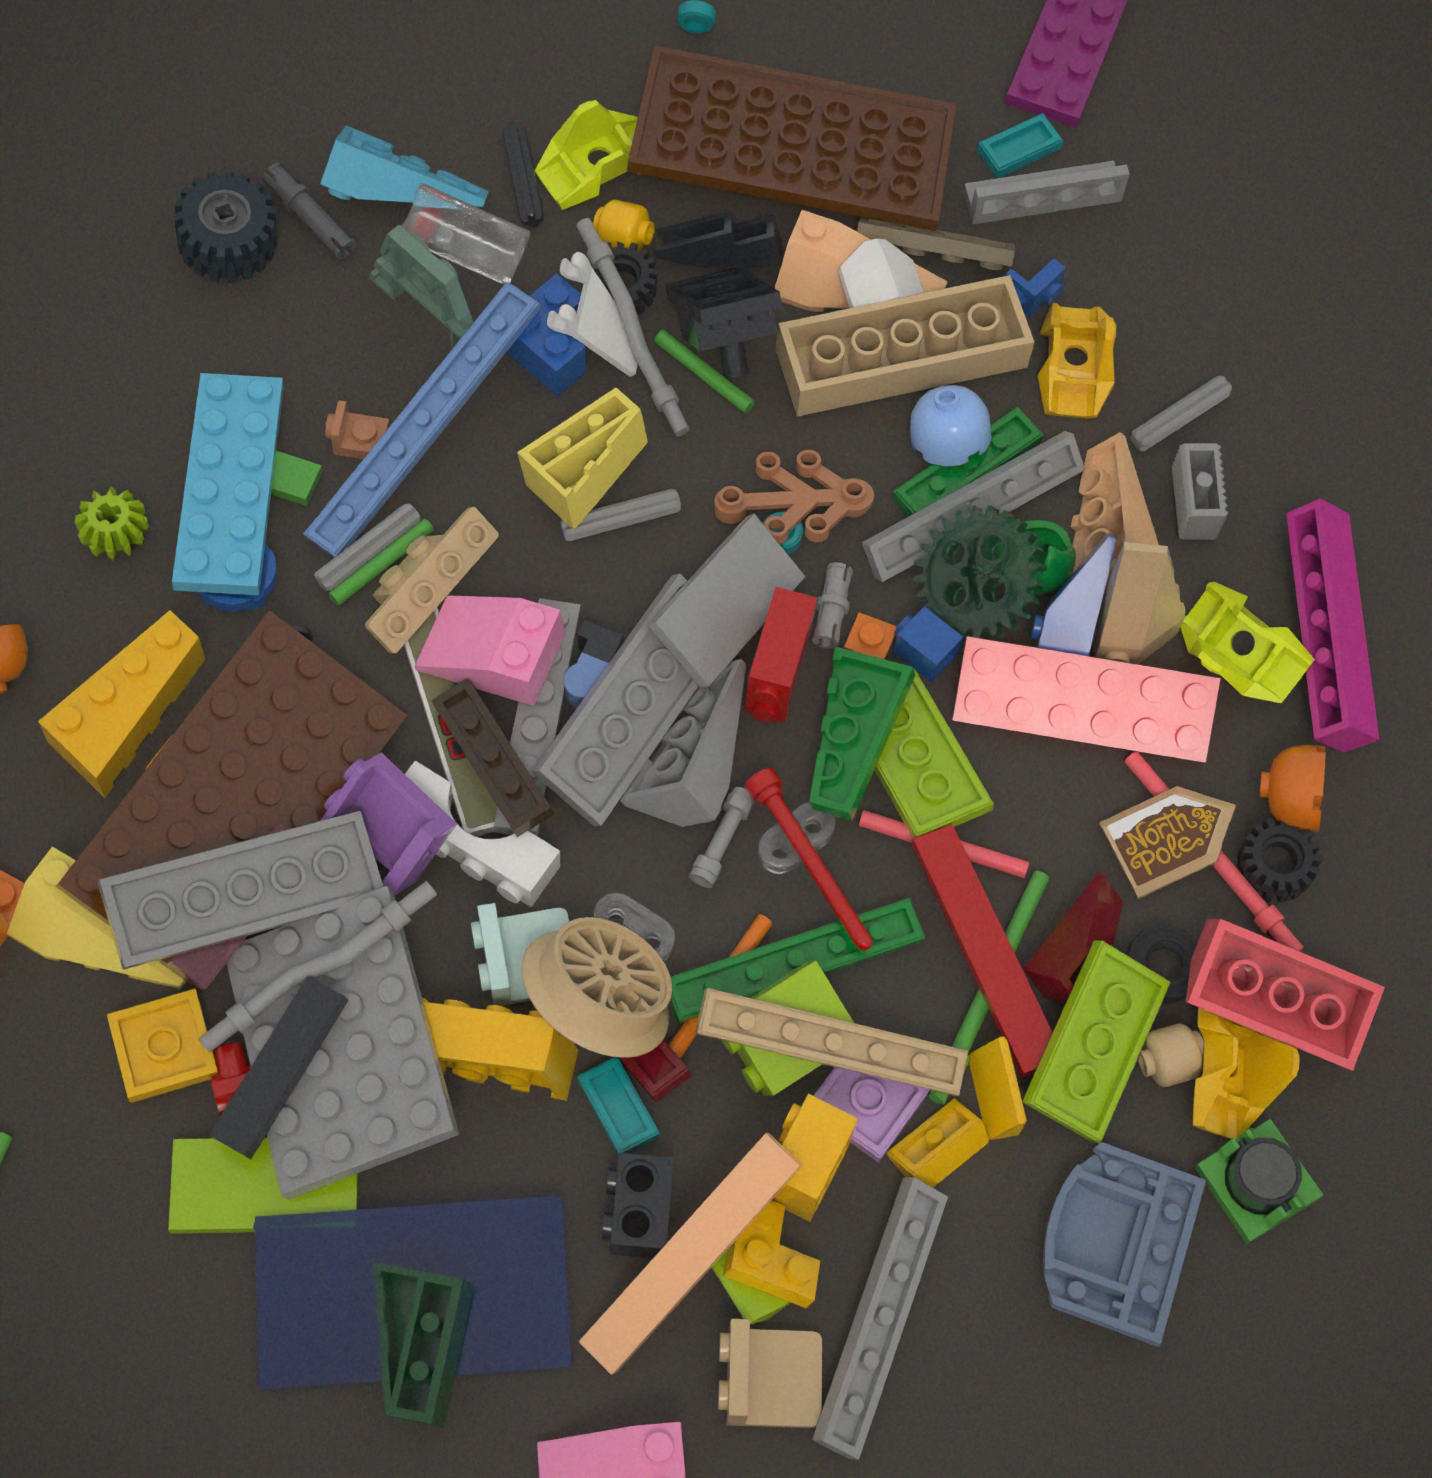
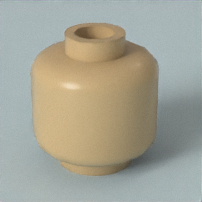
[1137,1023,1204,1087]

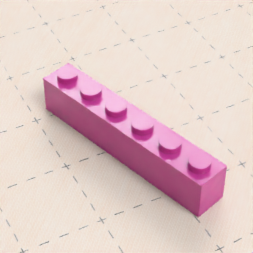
[1286,498,1380,753]

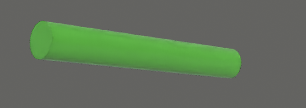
[654,330,755,414]
[328,518,434,606]

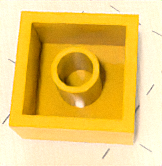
[772,1093,858,1222]

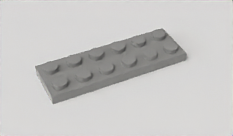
[532,573,699,826]
[98,811,384,970]

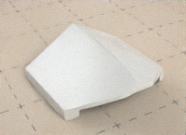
[838,238,924,308]

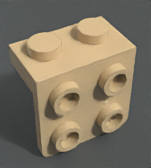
[718,1319,822,1428]

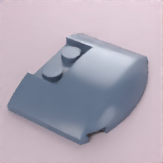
[1043,1142,1206,1347]

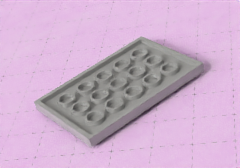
[225,886,459,1200]

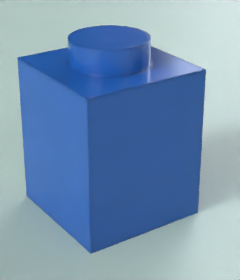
[893,606,963,683]

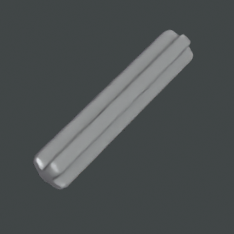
[1130,376,1232,451]
[561,489,681,541]
[314,504,421,591]

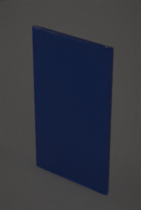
[253,1196,573,1390]

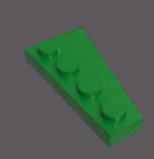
[809,646,916,821]

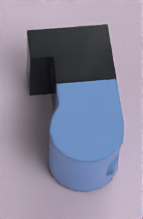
[564,620,624,709]

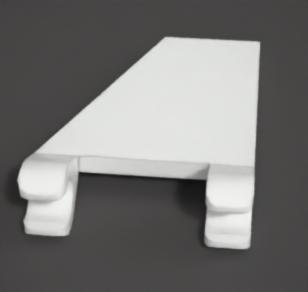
[547,252,638,377]

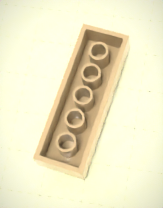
[775,275,1034,417]

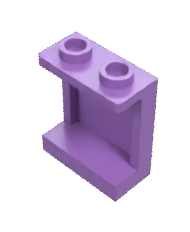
[321,752,457,896]

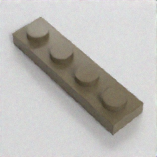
[857,217,1015,270]

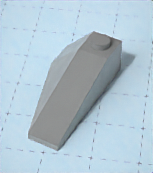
[620,659,746,827]

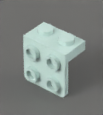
[471,903,577,1006]

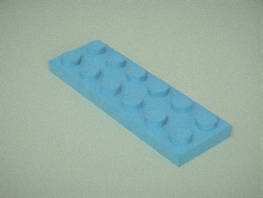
[172,373,284,595]

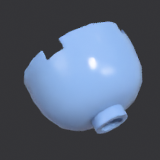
[910,385,991,466]

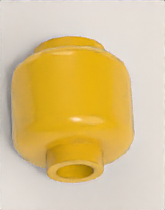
[593,200,654,253]

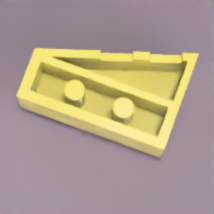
[517,388,648,530]

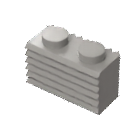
[1171,443,1229,540]

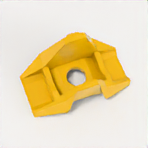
[1038,303,1117,419]
[1193,1008,1299,1140]

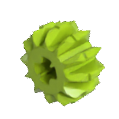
[75,486,149,560]

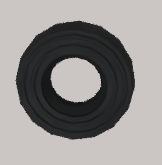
[1126,925,1198,1004]

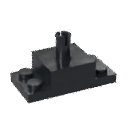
[665,268,783,378]

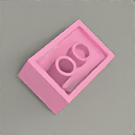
[415,596,565,706]
[537,1422,686,1478]

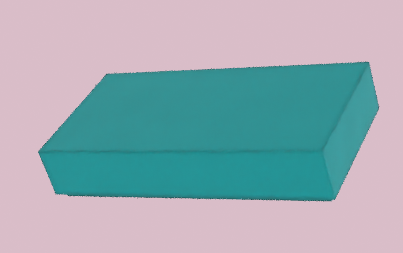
[977,113,1063,179]
[577,1057,660,1156]

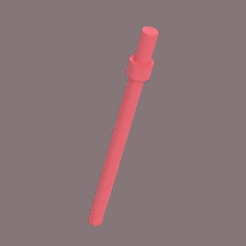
[1124,751,1304,952]

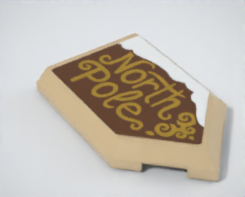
[1099,786,1236,899]

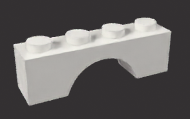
[405,761,561,907]

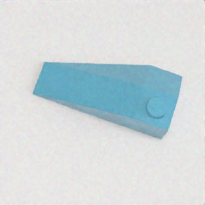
[320,126,489,207]

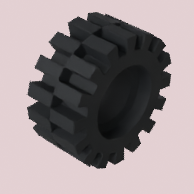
[588,241,657,315]
[1237,818,1322,903]

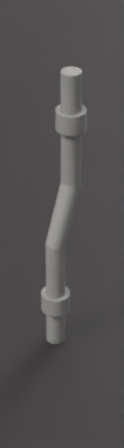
[576,218,690,437]
[198,881,437,1053]

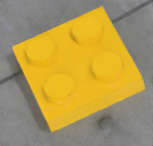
[107,989,219,1103]

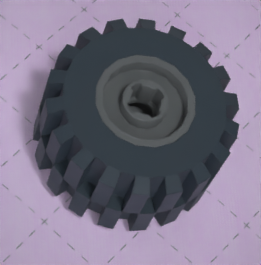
[174,171,277,283]

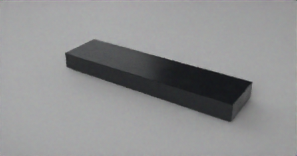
[209,976,349,1160]

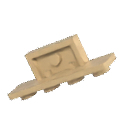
[365,507,499,653]

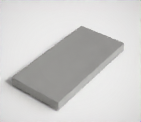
[648,514,806,688]

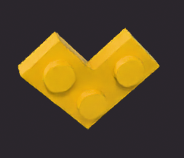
[723,1200,820,1308]

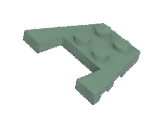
[369,225,474,350]

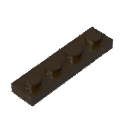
[431,679,555,837]

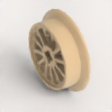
[521,917,672,1057]

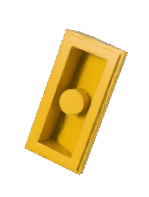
[969,1037,1027,1140]
[886,1098,989,1188]

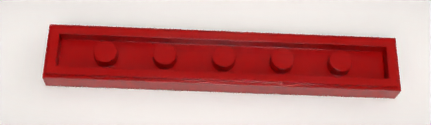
[911,824,1053,1078]

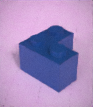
[506,273,586,397]

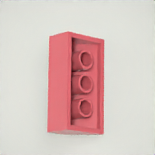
[1186,919,1385,1071]

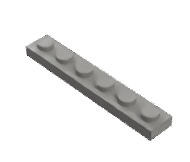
[862,431,1085,582]
[494,598,581,837]
[812,1177,948,1460]

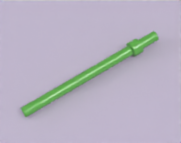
[928,871,1050,1105]

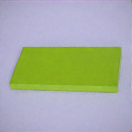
[874,668,994,839]
[1022,940,1171,1144]
[168,1138,359,1234]

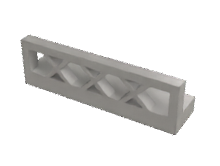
[963,161,1130,225]

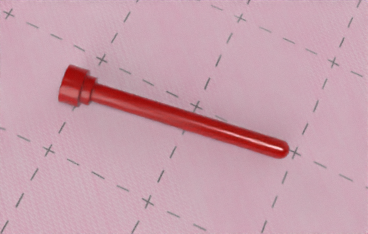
[744,767,873,951]

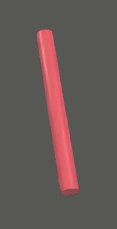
[859,810,1029,878]

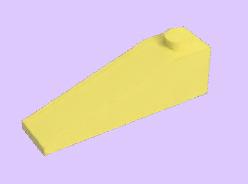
[7,846,186,989]

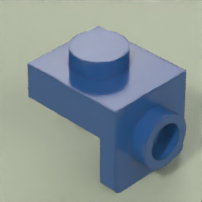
[1004,258,1066,318]

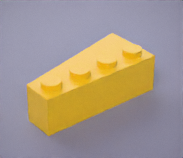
[38,610,206,798]
[422,997,579,1101]

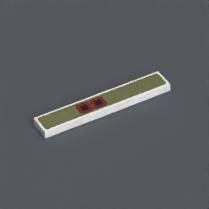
[404,608,497,837]

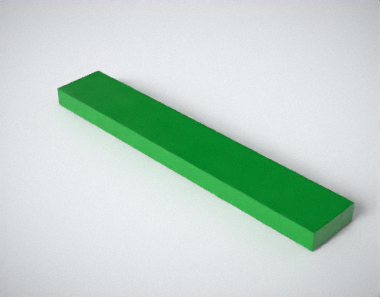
[670,898,925,1024]

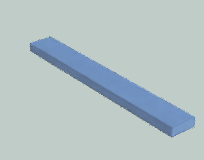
[303,281,541,558]

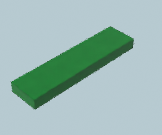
[892,407,1044,517]

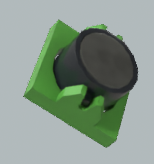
[1195,1119,1323,1245]

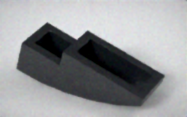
[655,210,783,269]

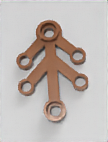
[714,450,874,544]

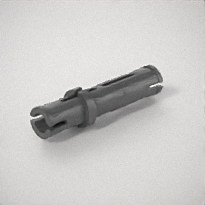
[262,163,357,260]

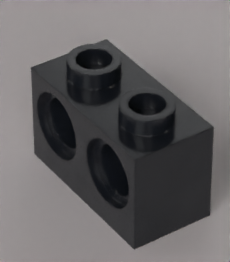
[602,1153,674,1258]

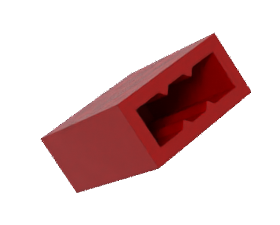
[744,587,817,723]

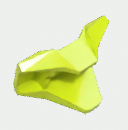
[535,100,639,210]
[1180,582,1315,703]

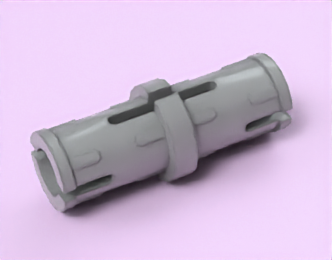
[812,563,853,649]

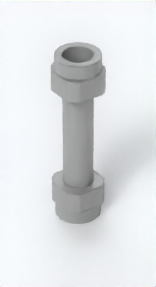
[689,787,754,888]

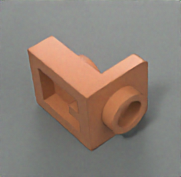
[325,400,390,459]

